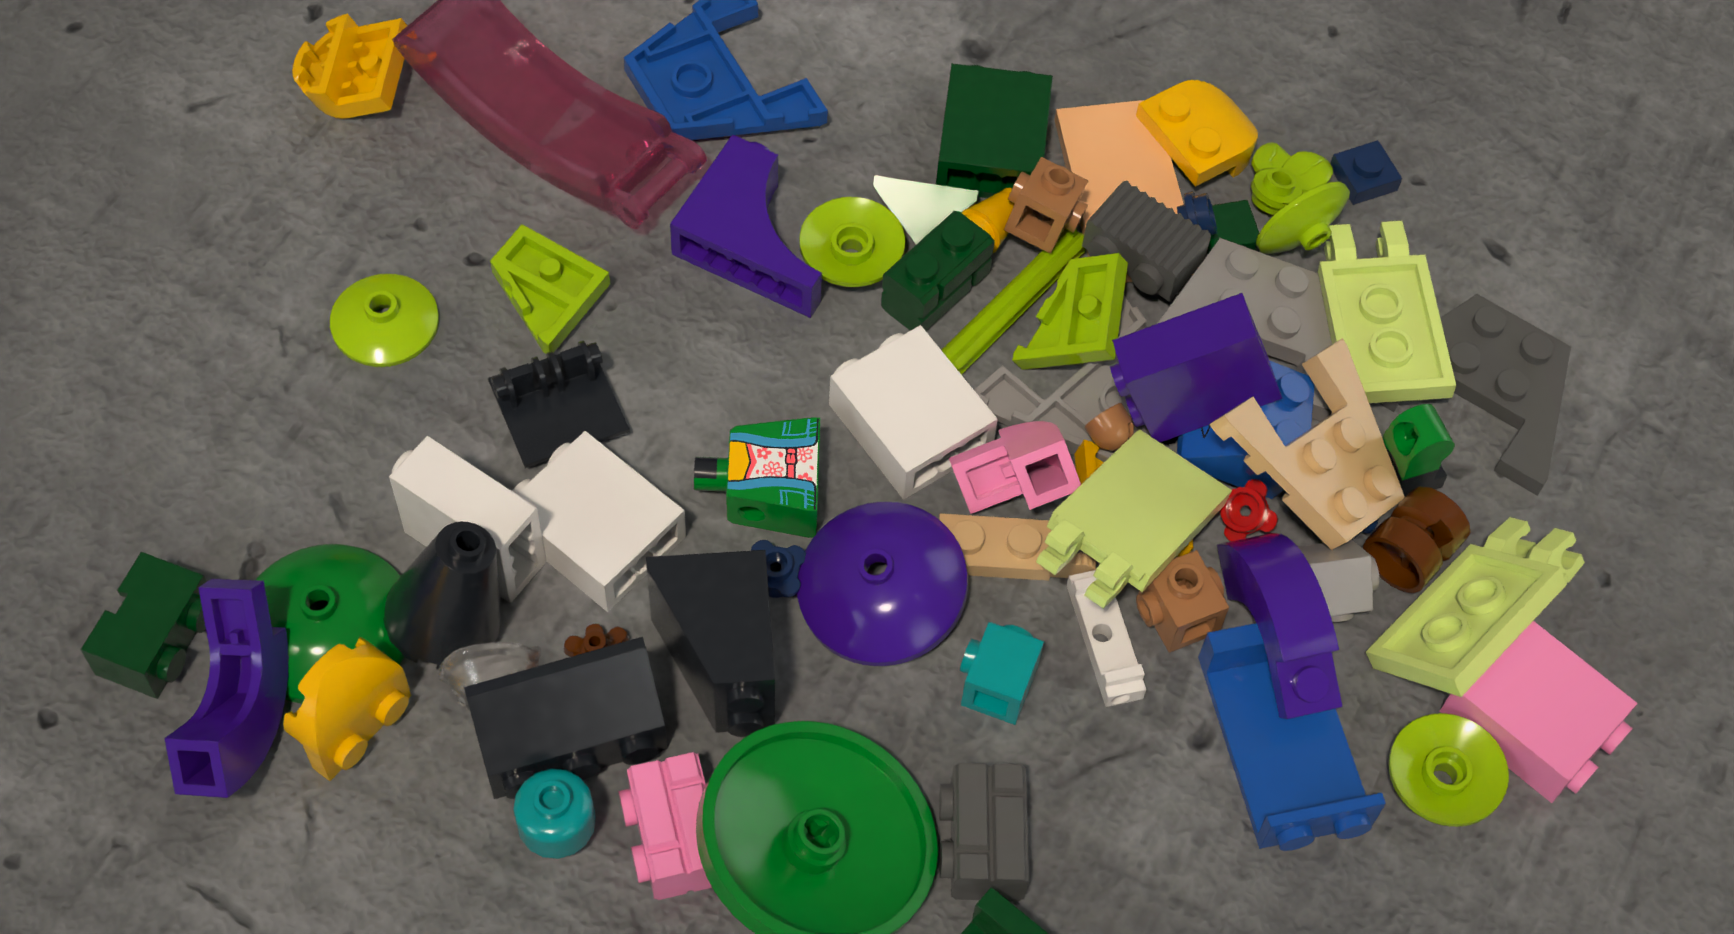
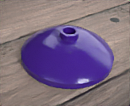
[797,502,968,666]

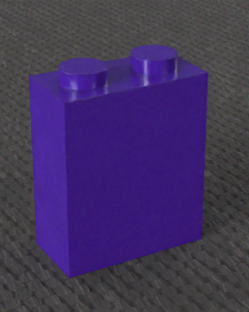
[1110,293,1283,442]

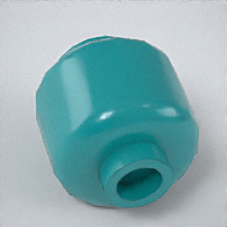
[513,769,596,859]

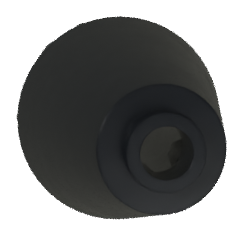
[383,521,501,671]

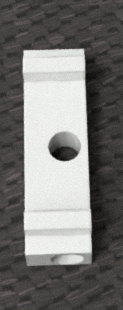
[1067,570,1147,707]

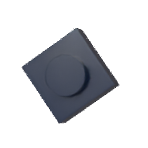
[1330,140,1402,205]

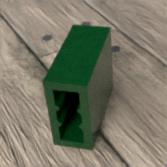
[936,63,1053,198]

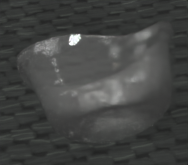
[438,642,542,711]

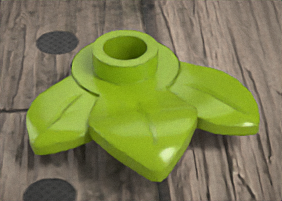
[1251,142,1333,215]

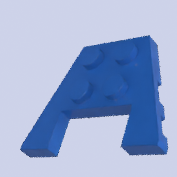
[624,0,828,143]

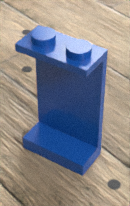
[1198,623,1386,851]

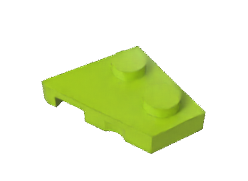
[490,224,610,354]
[1012,253,1128,370]

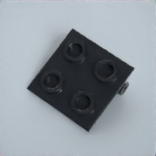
[488,340,630,468]

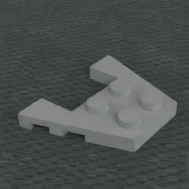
[1157,238,1332,421]
[974,296,1161,462]

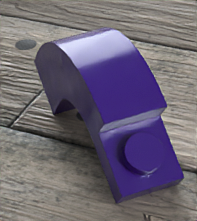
[1217,533,1343,719]
[164,579,289,798]

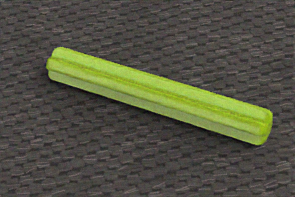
[941,229,1086,375]

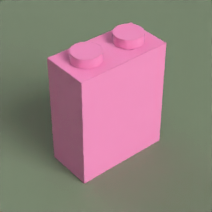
[1439,621,1638,803]

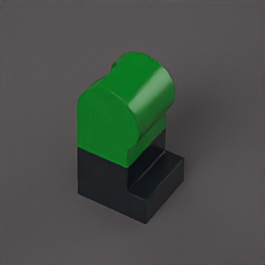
[1382,404,1455,497]

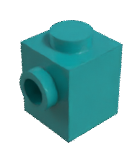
[960,622,1044,725]

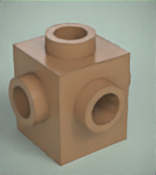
[1004,157,1089,254]
[1136,550,1229,653]

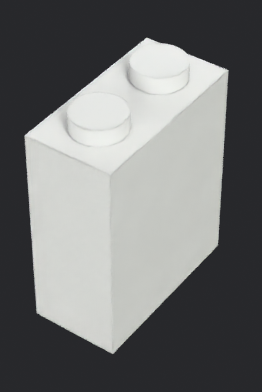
[829,325,998,500]
[512,431,686,612]
[389,436,546,603]

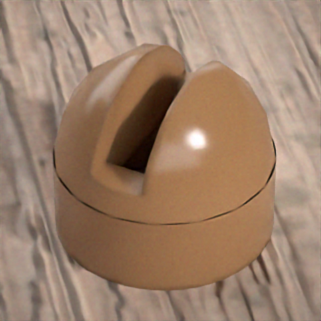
[1084,403,1134,451]

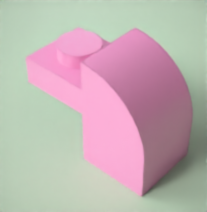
[949,421,1081,514]

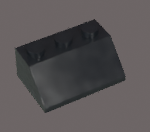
[464,637,667,799]

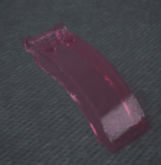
[392,0,707,229]

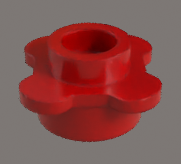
[1220,479,1278,541]

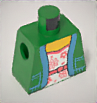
[694,417,820,538]

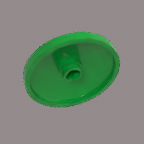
[696,721,938,934]

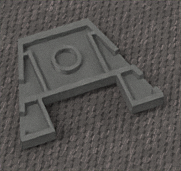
[1379,294,1571,496]

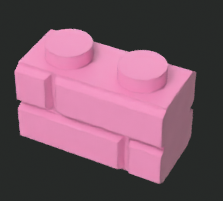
[618,752,712,900]

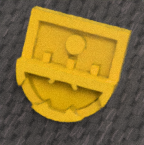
[292,13,412,119]
[1136,80,1258,187]
[283,637,412,781]

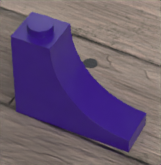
[670,134,822,318]

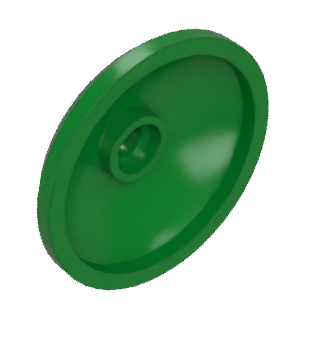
[256,544,404,704]

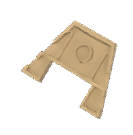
[1210,338,1405,550]

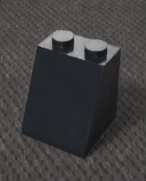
[646,550,775,737]

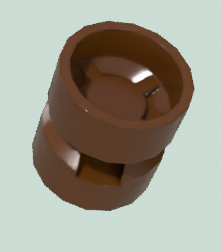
[1363,486,1471,593]

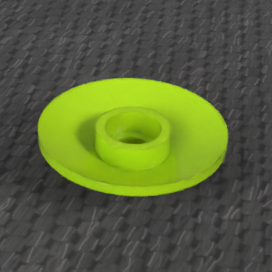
[1256,182,1350,254]
[799,197,905,287]
[330,274,439,367]
[1388,713,1509,827]

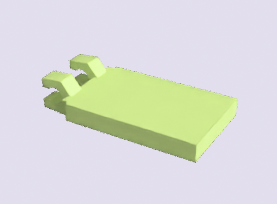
[1318,221,1456,403]
[1036,429,1232,609]
[1366,517,1585,697]

